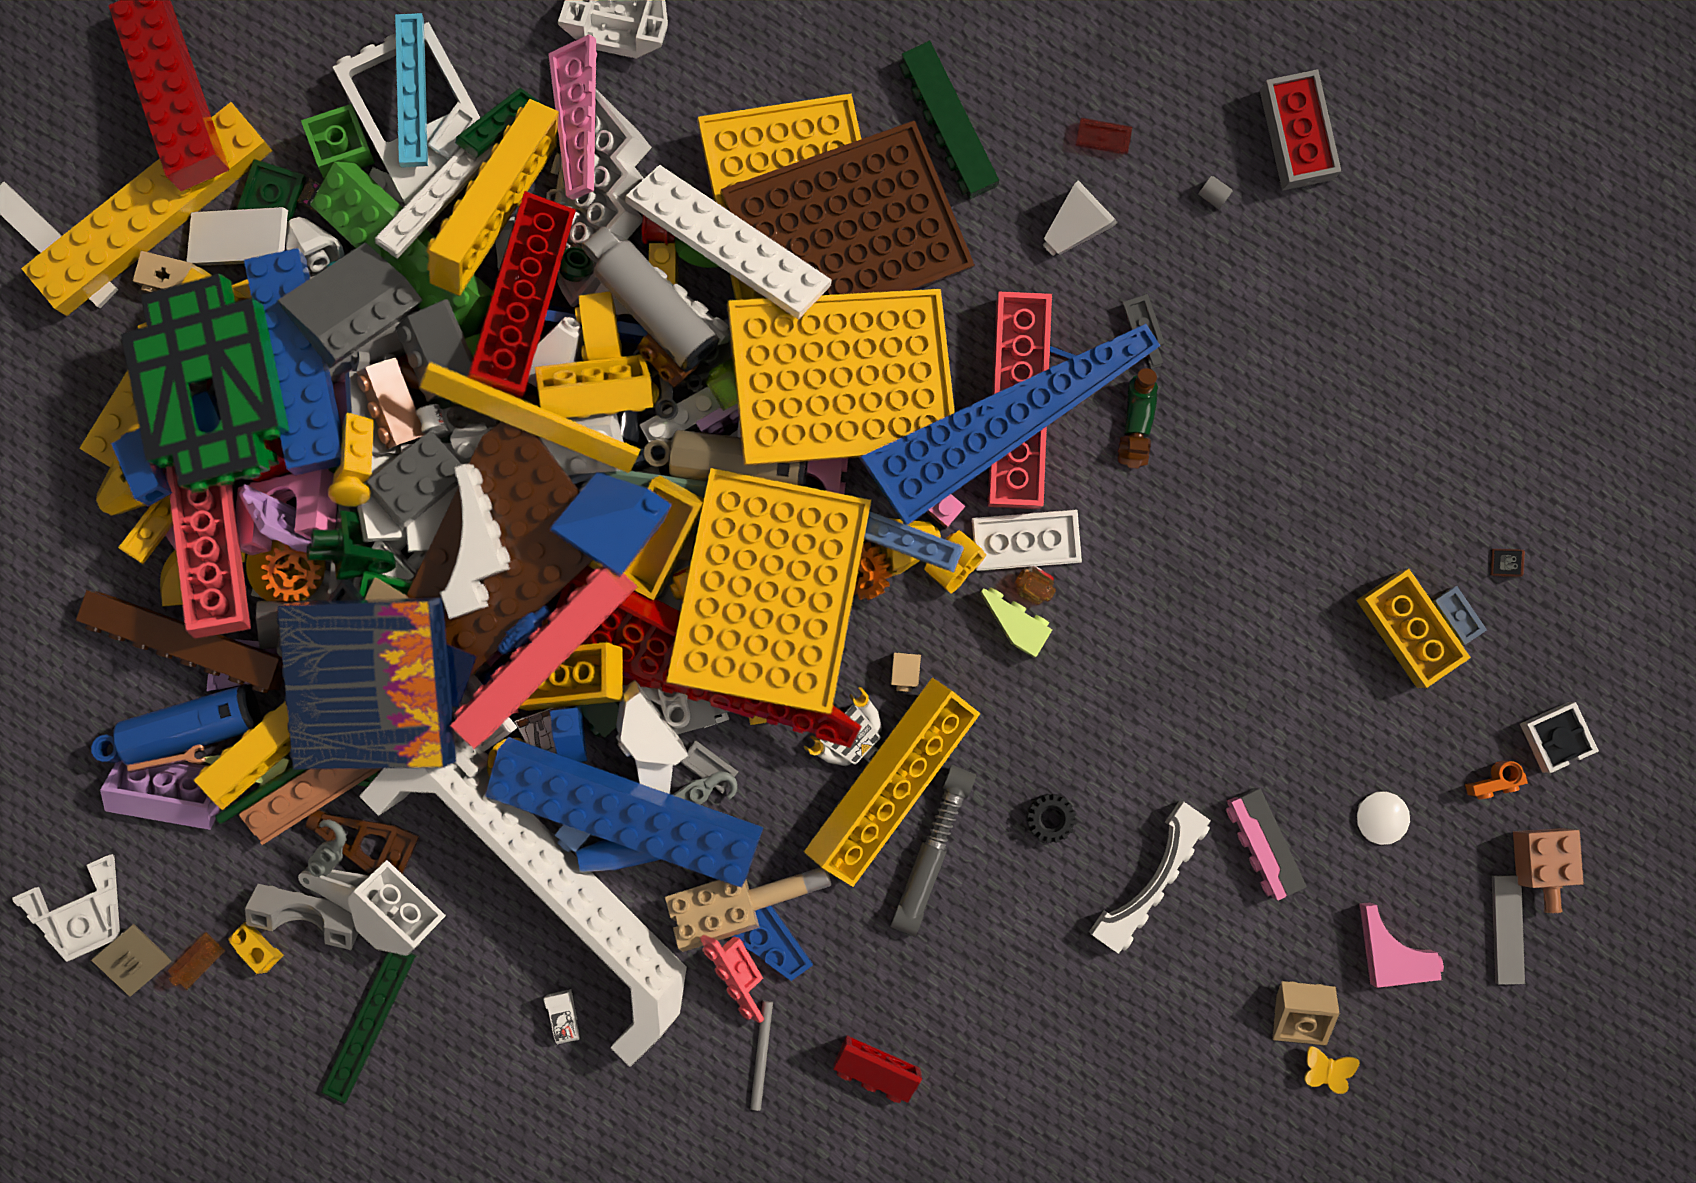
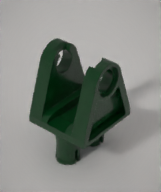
[306,511,396,580]

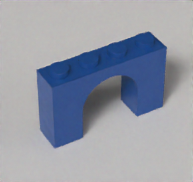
[112,391,221,506]

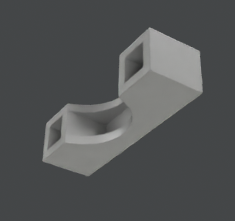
[245,884,359,950]

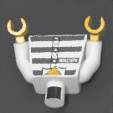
[804,687,882,766]

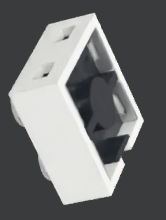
[1520,702,1598,773]

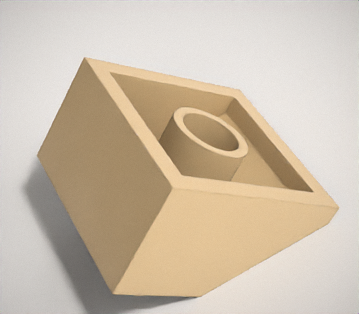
[1273,981,1340,1045]

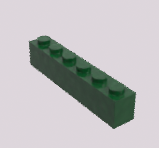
[899,41,999,200]

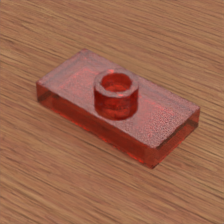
[1075,118,1132,155]

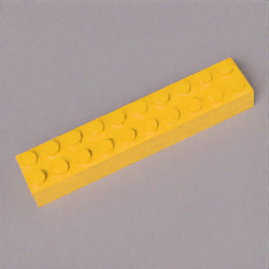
[21,102,273,316]

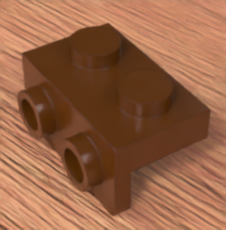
[637,334,698,387]

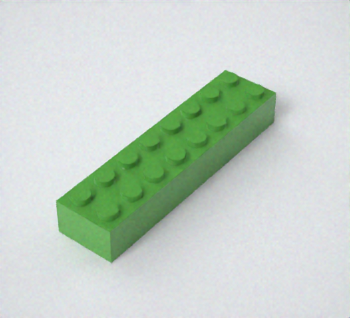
[310,162,493,338]

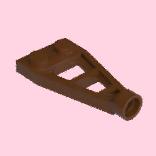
[306,810,420,875]

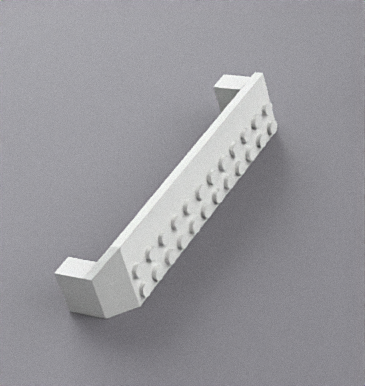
[359,763,687,1067]

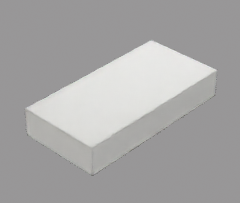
[428,102,480,161]

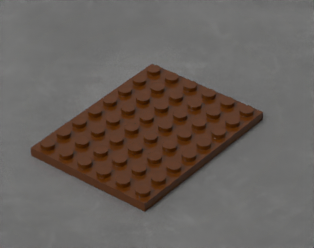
[720,120,975,299]

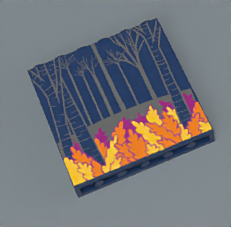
[277,597,457,769]

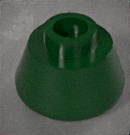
[559,247,594,282]

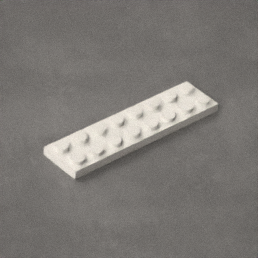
[625,165,832,319]

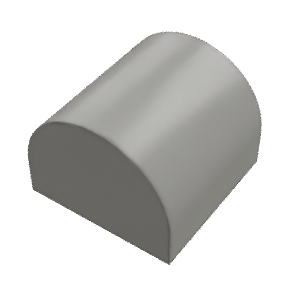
[1198,176,1232,209]

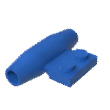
[576,839,660,872]

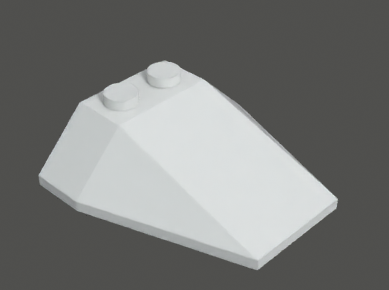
[558,0,668,59]

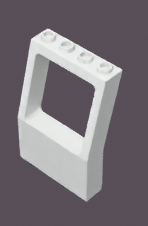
[333,22,480,206]

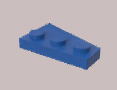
[731,905,813,981]

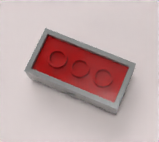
[1260,69,1341,191]

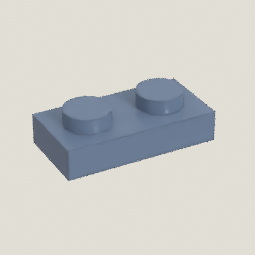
[1432,586,1487,645]

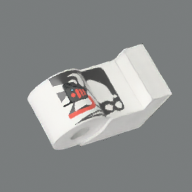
[416,404,457,439]
[544,989,579,1044]

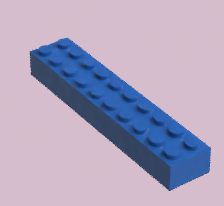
[485,737,763,888]

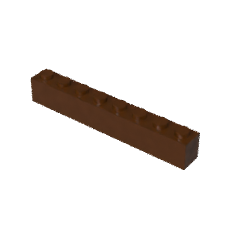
[76,590,284,693]

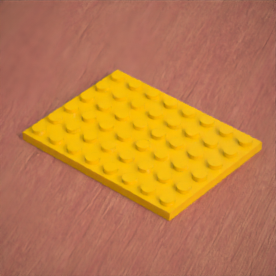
[697,94,861,300]
[727,289,955,466]
[667,468,871,714]

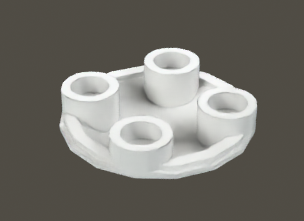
[1357,792,1410,845]

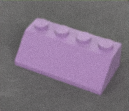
[100,761,220,830]

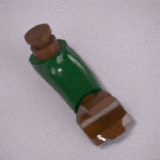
[1118,368,1158,469]

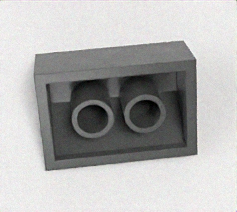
[395,299,473,402]

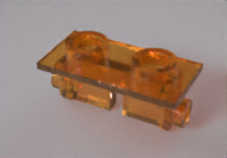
[168,932,225,990]

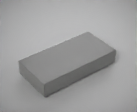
[680,740,739,794]

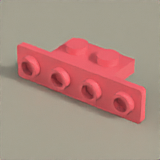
[700,934,764,1023]

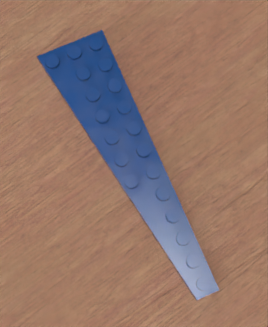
[859,324,1160,525]

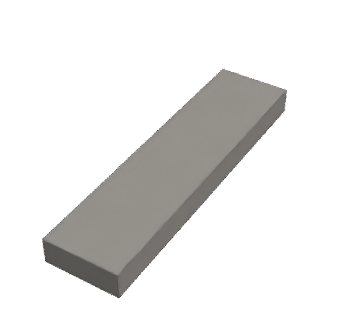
[1492,875,1525,984]

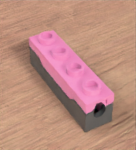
[1226,788,1307,901]

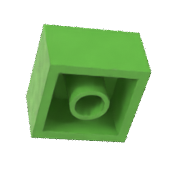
[301,104,375,179]

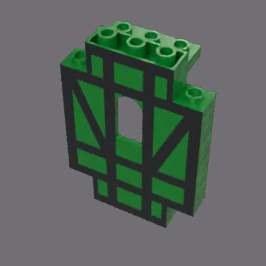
[121,274,289,493]

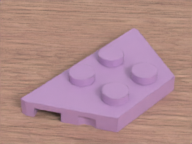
[239,484,311,553]

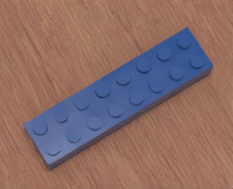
[244,248,342,476]

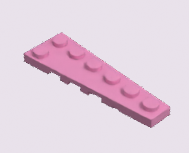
[548,34,597,200]

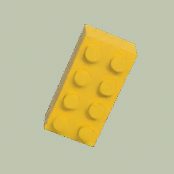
[535,355,653,418]
[1356,569,1471,688]
[511,642,623,711]

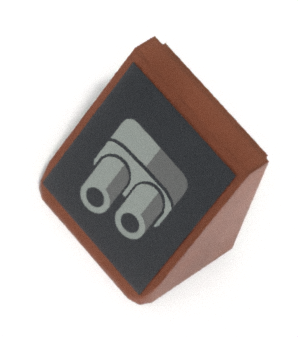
[1490,549,1525,577]

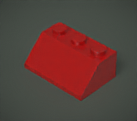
[833,1035,922,1103]

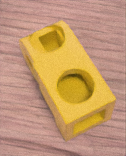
[228,922,284,974]

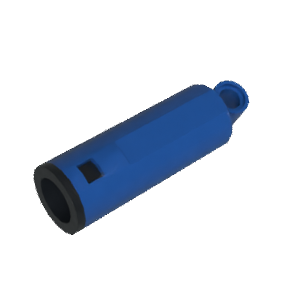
[91,684,262,766]

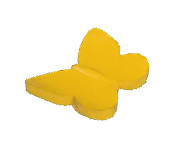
[1304,1046,1359,1094]

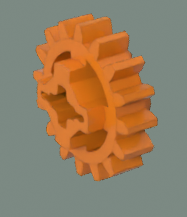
[853,541,892,600]
[261,544,322,602]

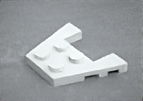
[12,854,120,962]

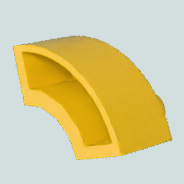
[575,291,623,361]

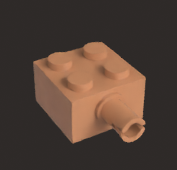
[1513,828,1583,913]

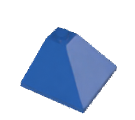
[550,472,671,577]

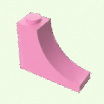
[1360,903,1444,988]

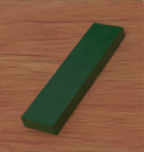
[455,88,541,159]

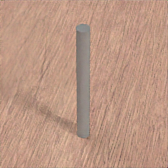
[750,1000,773,1111]

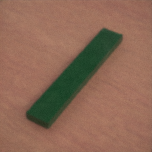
[321,952,417,1104]

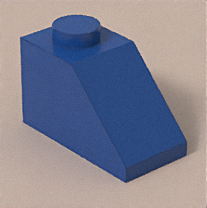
[550,707,587,762]

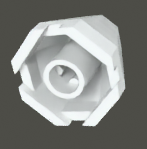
[285,217,345,279]

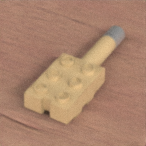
[665,867,831,952]

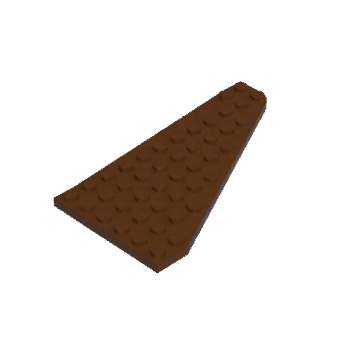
[406,421,594,694]

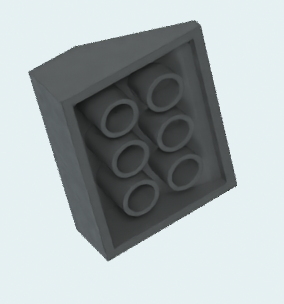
[277,242,423,368]

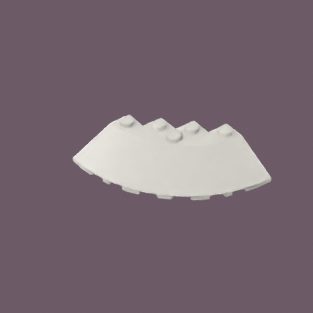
[546,89,652,307]

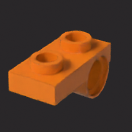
[1465,761,1528,800]

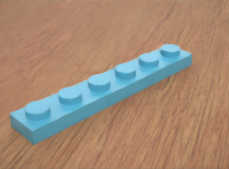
[395,13,428,167]

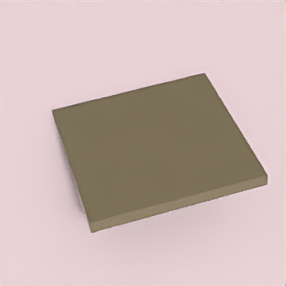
[91,924,171,997]

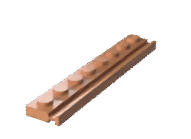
[239,768,382,845]

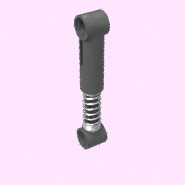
[890,764,976,937]

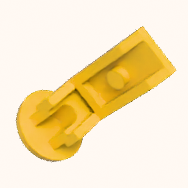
[328,413,374,507]

